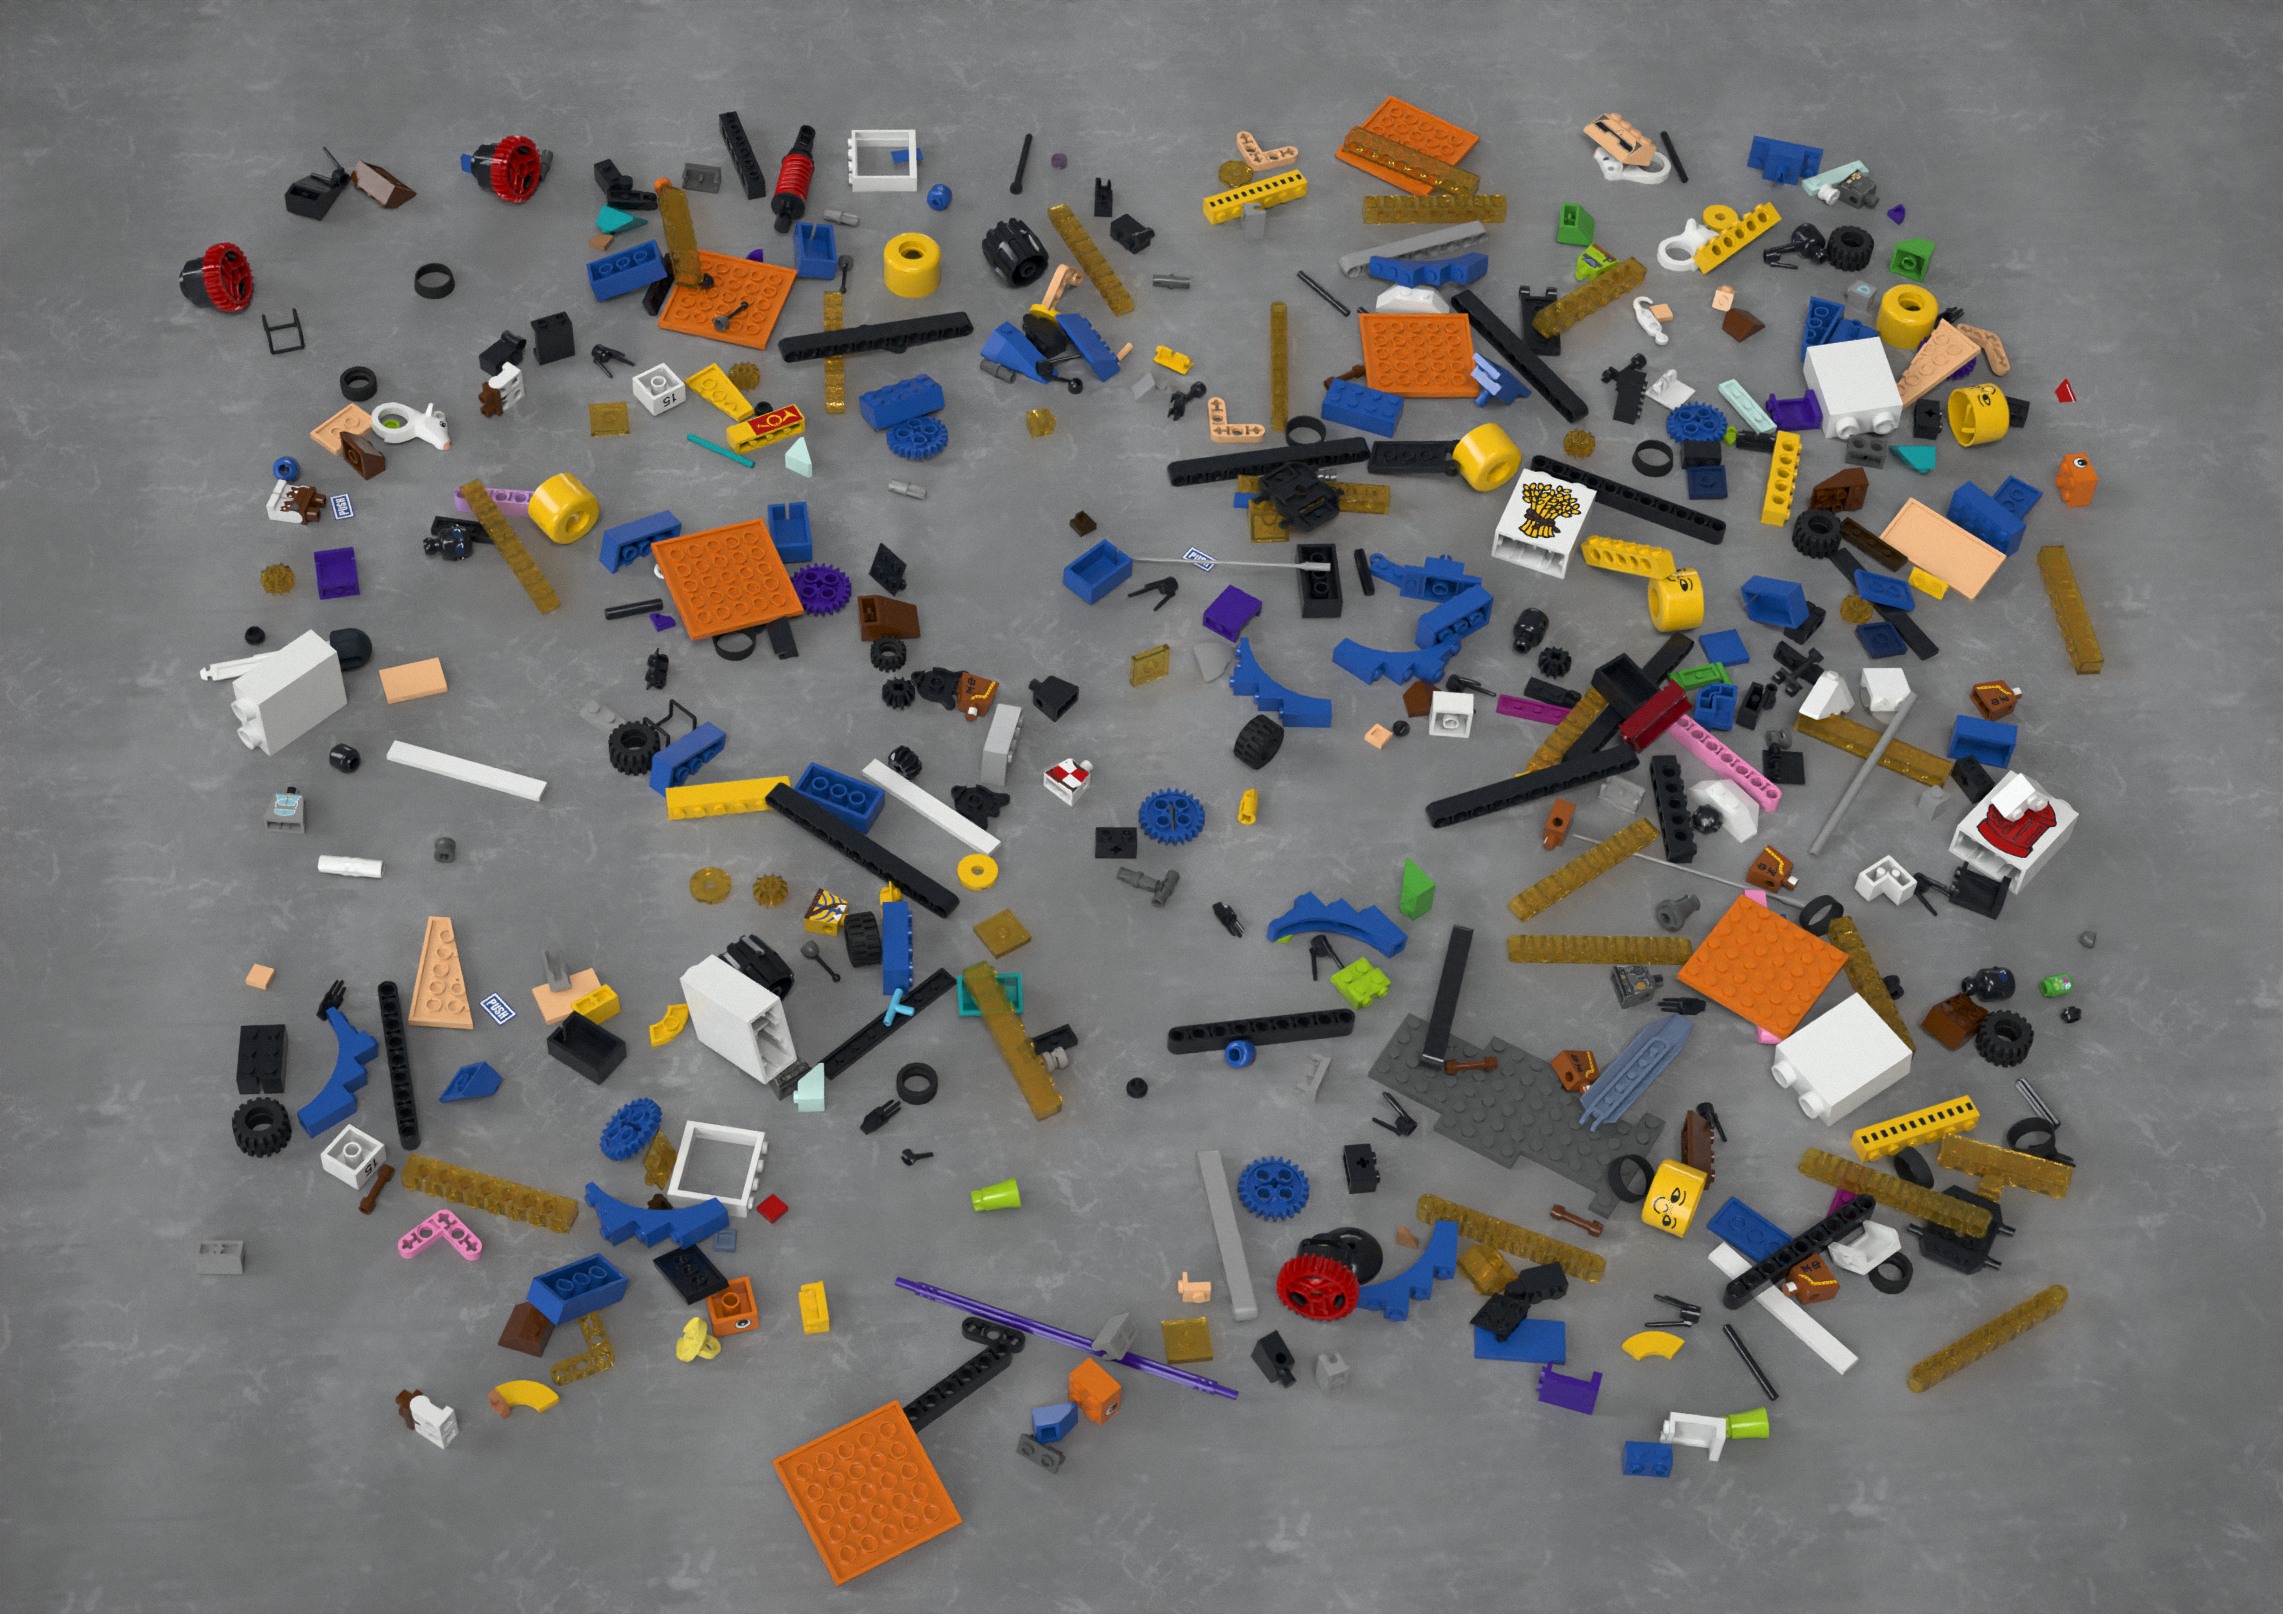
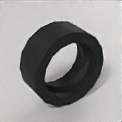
[340,366,377,402]
[897,1062,938,1105]
[1868,1252,1913,1294]

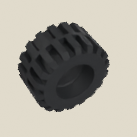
[1827,225,1874,272]
[1792,508,1844,559]
[1233,714,1285,770]
[608,721,661,776]
[844,911,882,968]
[1975,1010,2034,1068]
[232,1097,291,1158]

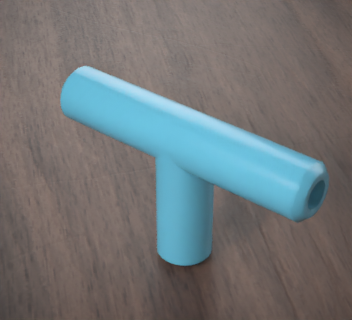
[883,988,915,1026]

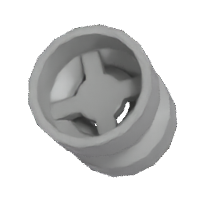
[1040,1046,1068,1074]

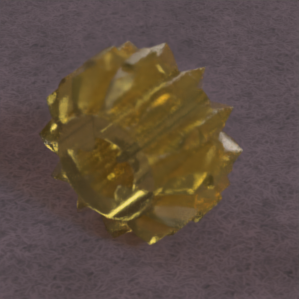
[728,361,760,392]
[1563,428,1595,460]
[260,563,295,596]
[1840,593,1873,626]
[752,873,788,909]

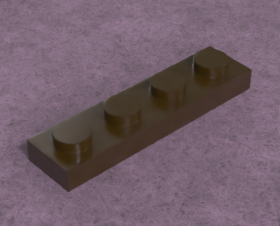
[1841,517,1908,572]

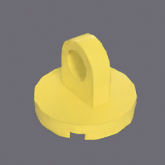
[676,1317,721,1362]

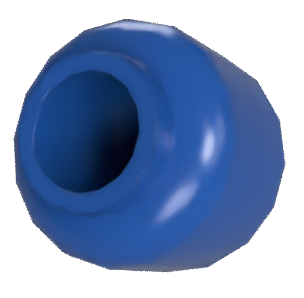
[927,184,952,210]
[273,456,300,482]
[1225,1040,1257,1068]

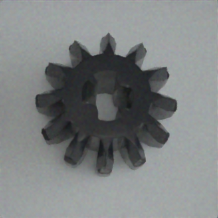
[1538,646,1572,679]
[882,677,915,710]
[888,745,922,780]

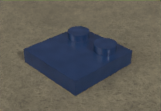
[1687,465,1728,500]
[1855,621,1908,659]

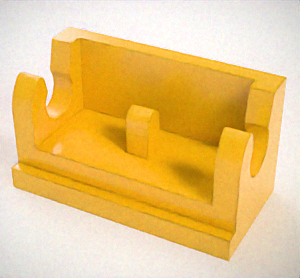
[570,984,621,1025]
[798,1281,829,1335]

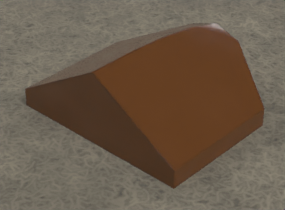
[1722,308,1765,343]
[1403,680,1441,718]

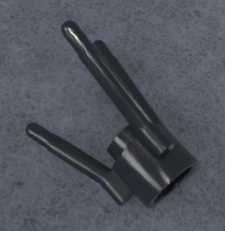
[311,147,350,187]
[1763,239,1807,269]
[591,344,635,378]
[1035,354,1081,383]
[1128,576,1178,611]
[1446,674,1496,714]
[1913,872,1951,916]
[1309,935,1345,981]
[1372,1092,1418,1137]
[1696,1102,1727,1142]
[1645,1294,1701,1328]

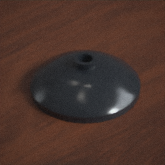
[1328,1227,1383,1285]

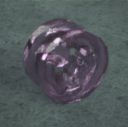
[1051,153,1067,170]

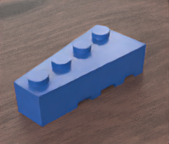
[1801,296,1845,362]
[599,510,682,574]
[649,721,726,798]

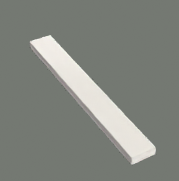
[387,740,548,802]
[862,759,1001,857]
[1708,1242,1858,1375]

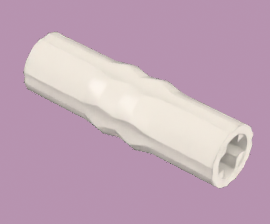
[318,855,385,878]

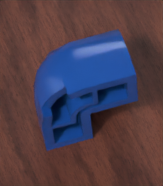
[1694,683,1738,733]

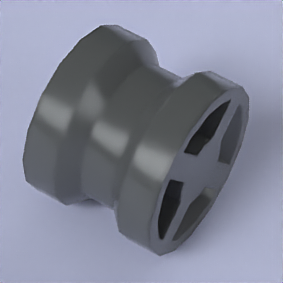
[434,837,456,863]

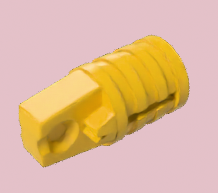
[1237,788,1258,825]

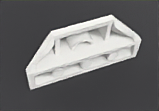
[1375,283,1450,313]
[1686,779,1759,844]

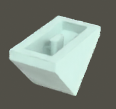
[785,437,812,478]

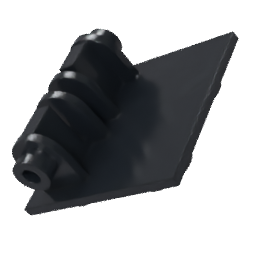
[869,543,907,596]
[1762,743,1805,785]
[1469,1292,1531,1343]

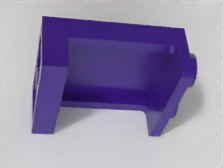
[1766,390,1823,432]
[314,547,360,600]
[1203,584,1262,643]
[1536,1360,1603,1415]

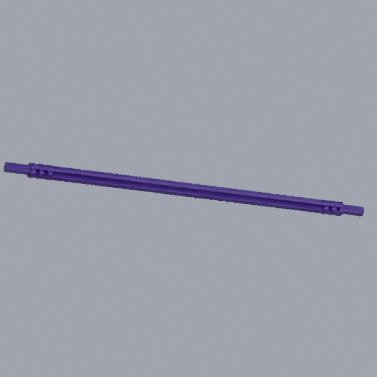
[895,1277,1239,1400]

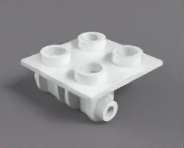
[1645,369,1696,411]

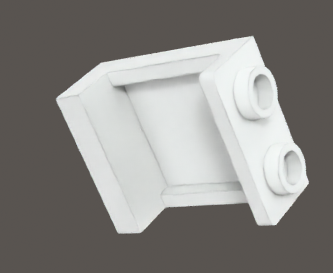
[1860,668,1911,711]
[1828,1220,1901,1275]
[1659,1412,1726,1461]

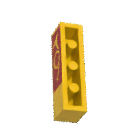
[726,404,805,455]

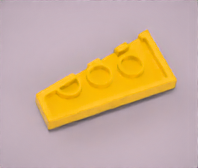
[683,363,755,422]

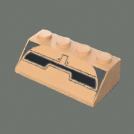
[1583,113,1657,166]

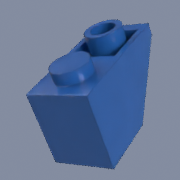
[1031,1402,1078,1444]

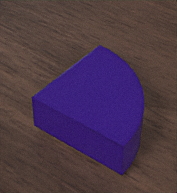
[1887,204,1905,225]
[746,249,763,263]
[649,613,676,632]

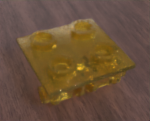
[642,1128,678,1190]

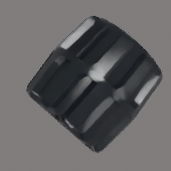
[982,218,1049,288]
[718,934,795,1002]

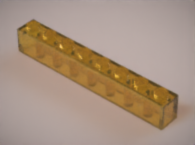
[1344,125,1481,202]
[658,185,704,290]
[2036,545,2104,675]
[1793,712,1954,790]
[962,960,1064,1122]

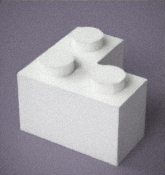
[1991,773,2052,822]
[1855,855,1917,906]

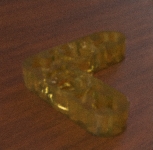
[550,1311,615,1386]

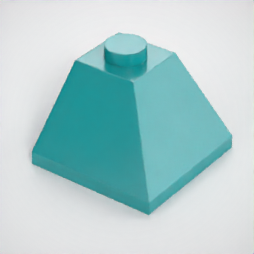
[595,205,648,235]
[1889,445,1936,473]

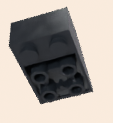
[284,175,343,220]

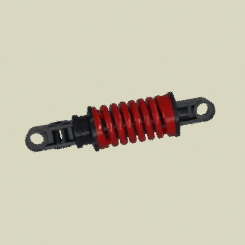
[771,125,816,233]

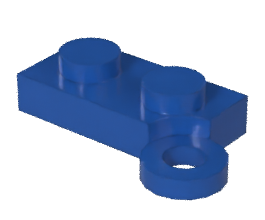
[1369,553,1404,588]

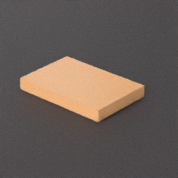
[310,403,373,456]
[379,657,448,704]
[532,968,601,1025]

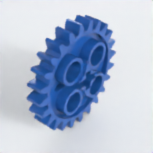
[1666,401,1728,446]
[886,415,948,460]
[1139,788,1205,846]
[599,1097,663,1161]
[1238,1156,1310,1222]

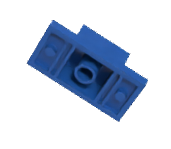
[1747,135,1823,186]
[1828,318,1879,344]
[1471,352,1532,408]
[1400,554,1482,604]

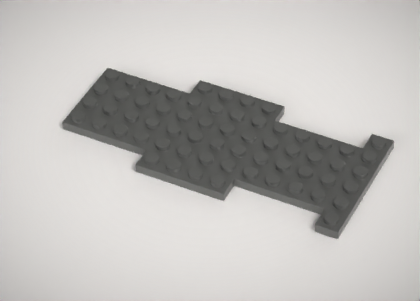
[1368,1013,1666,1220]

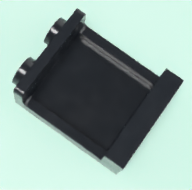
[530,311,575,366]
[1949,861,2012,920]

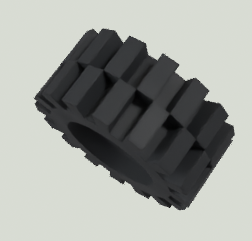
[871,635,906,673]

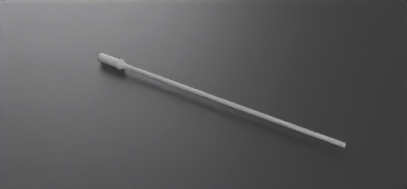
[1130,557,1331,571]
[1573,833,1809,909]

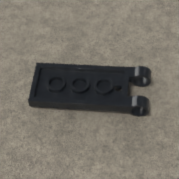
[1519,286,1561,355]
[1367,439,1460,477]

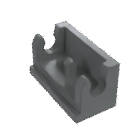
[682,163,721,194]

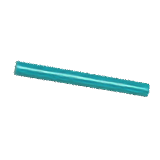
[687,433,755,469]

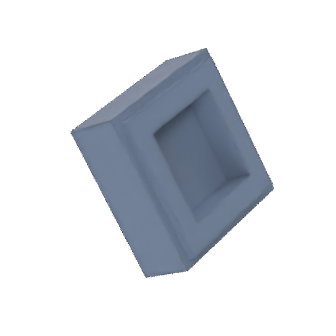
[712,1229,737,1253]

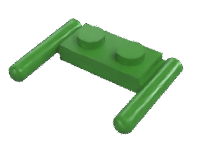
[1668,662,1738,703]

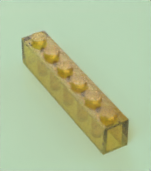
[1936,1132,2073,1199]

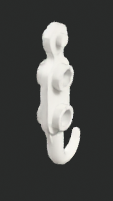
[1633,296,1668,345]

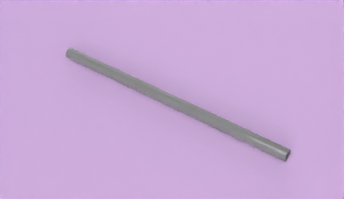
[1808,692,1918,859]

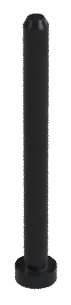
[1010,133,1032,195]

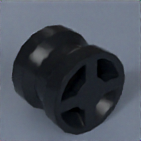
[1879,975,1904,1001]

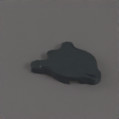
[911,667,968,710]
[951,784,1010,831]

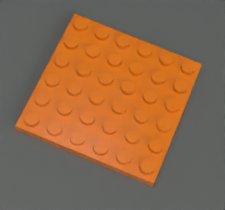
[1335,95,1480,200]
[658,248,798,350]
[1359,313,1479,397]
[651,518,804,641]
[1677,894,1850,1041]
[772,1399,963,1587]

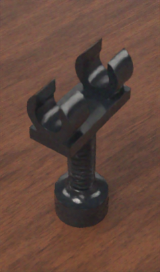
[1601,353,1647,391]
[1168,381,1207,421]
[1772,647,1824,698]

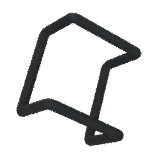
[262,308,305,355]
[643,699,697,747]

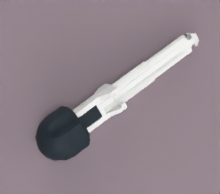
[200,628,372,681]

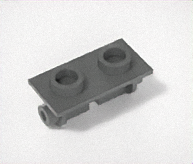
[1016,1433,1066,1475]

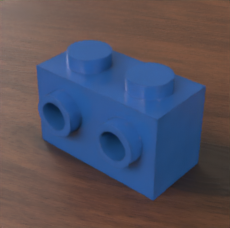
[1622,1441,1673,1478]

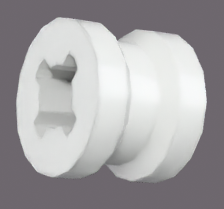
[1818,183,1840,206]

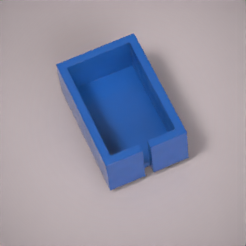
[793,222,838,279]
[767,502,813,563]
[1063,539,1133,605]
[1741,575,1810,629]
[1947,715,2017,769]

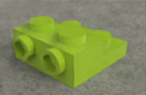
[1330,957,1391,1011]

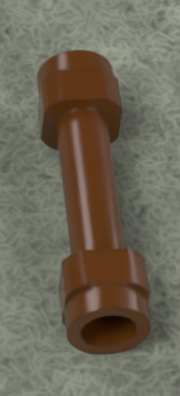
[1323,364,1366,391]
[1444,1056,1498,1074]
[358,1164,395,1215]
[1550,1204,1604,1237]

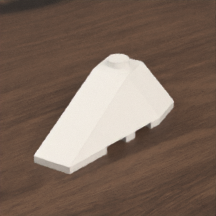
[1799,671,1855,720]

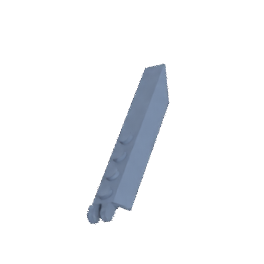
[1579,1013,1695,1133]

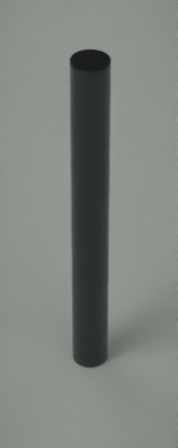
[1660,131,1689,183]
[1297,270,1351,317]
[1723,1324,1779,1401]

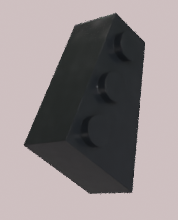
[1613,368,1648,425]

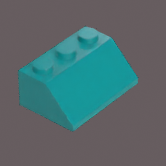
[957,973,1024,1017]

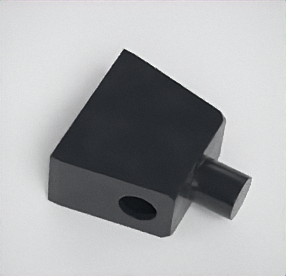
[1029,676,1079,722]
[1251,1330,1297,1388]

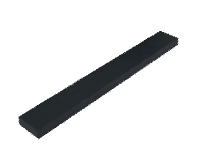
[1829,547,1939,661]
[816,968,957,1081]

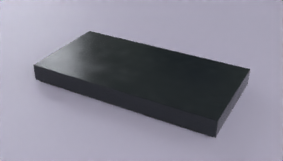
[653,1244,729,1306]

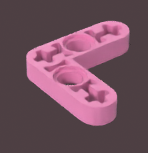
[398,1209,483,1261]

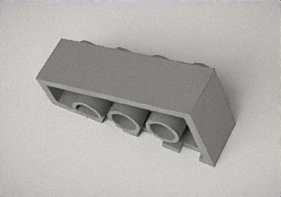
[980,704,1025,787]

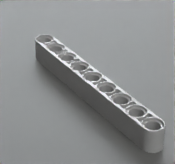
[1339,220,1490,279]
[1196,1149,1257,1322]

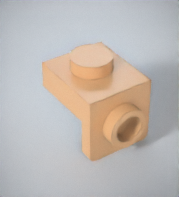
[1712,285,1736,311]
[1177,1272,1211,1303]

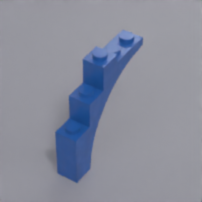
[1369,252,1489,289]
[1332,633,1462,686]
[1229,637,1332,728]
[1267,891,1408,959]
[297,1006,379,1139]
[584,1181,729,1250]
[1355,1220,1458,1321]

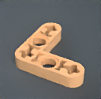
[1236,131,1298,171]
[1041,264,1085,310]
[1956,323,2010,376]
[1208,397,1265,443]

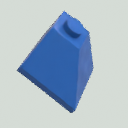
[439,1061,503,1103]

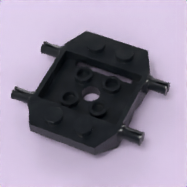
[1253,462,1344,532]
[1907,1185,2016,1275]

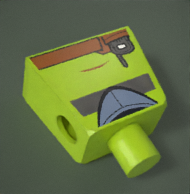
[1575,242,1619,283]

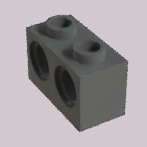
[1845,435,1887,469]

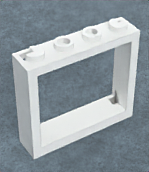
[848,130,917,192]
[667,1120,769,1218]

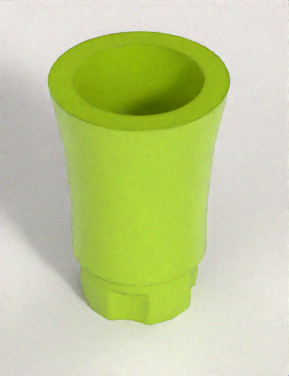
[970,1177,1021,1212]
[1718,1407,1769,1440]

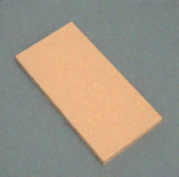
[1879,497,2007,602]

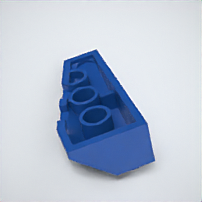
[980,321,1059,385]

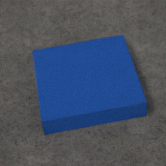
[1698,629,1750,667]

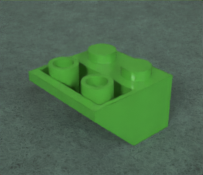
[1557,202,1595,246]

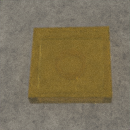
[589,401,630,437]
[1129,644,1170,687]
[973,908,1032,960]
[1161,1317,1213,1365]

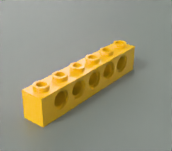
[1692,202,1782,274]
[1760,430,1802,527]
[1581,535,1676,580]

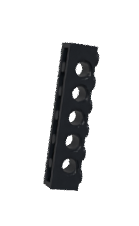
[719,111,766,200]
[1649,755,1697,864]

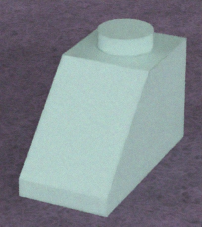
[794,1063,825,1112]

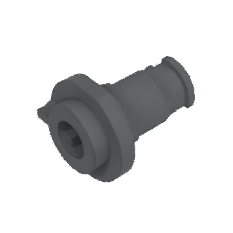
[1656,894,1701,932]

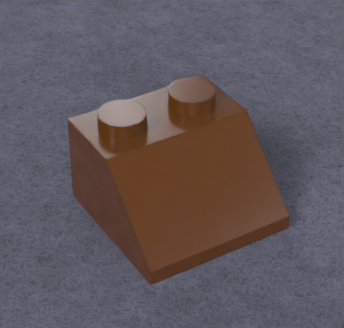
[340,431,385,481]
[498,1301,556,1358]

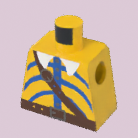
[804,888,849,936]

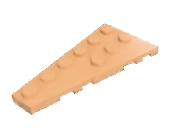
[1896,318,1981,411]
[408,916,474,1029]

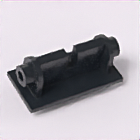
[1736,430,1776,453]
[645,648,669,690]

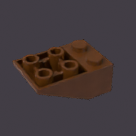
[1807,467,1869,513]
[857,595,921,641]
[1921,992,1989,1051]

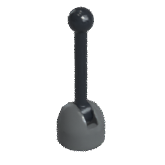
[838,255,853,294]
[713,301,748,332]
[800,940,841,982]

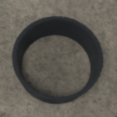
[414,263,455,299]
[1285,415,1326,446]
[1632,440,1673,477]
[712,627,756,661]
[1799,895,1844,937]
[2007,1117,2056,1160]
[1893,1146,1934,1194]
[1608,1154,1655,1203]

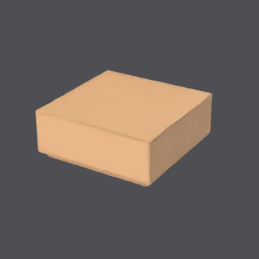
[1649,303,1673,323]
[1364,724,1393,749]
[246,964,275,990]

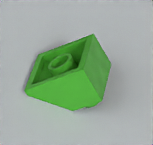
[1888,238,1936,283]
[1399,858,1436,921]

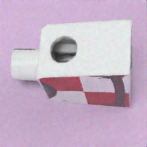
[1043,758,1093,807]

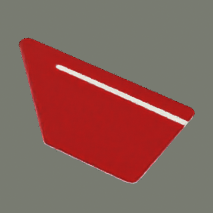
[2055,378,2077,403]

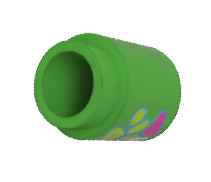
[2040,973,2073,998]

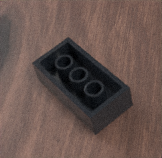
[1295,543,1343,618]

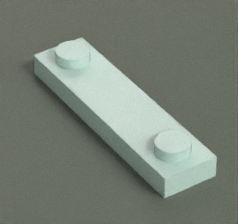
[1801,160,1869,196]
[1718,379,1777,435]

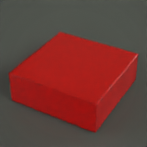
[757,1194,788,1224]

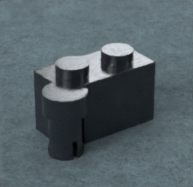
[594,159,633,195]
[1110,213,1155,255]
[479,330,527,377]
[1736,681,1778,730]

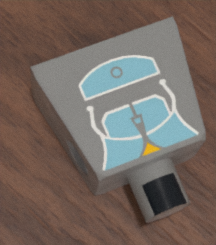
[263,787,306,834]

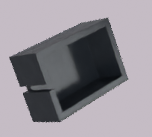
[1590,652,1662,720]
[547,1010,627,1085]
[236,1024,288,1095]

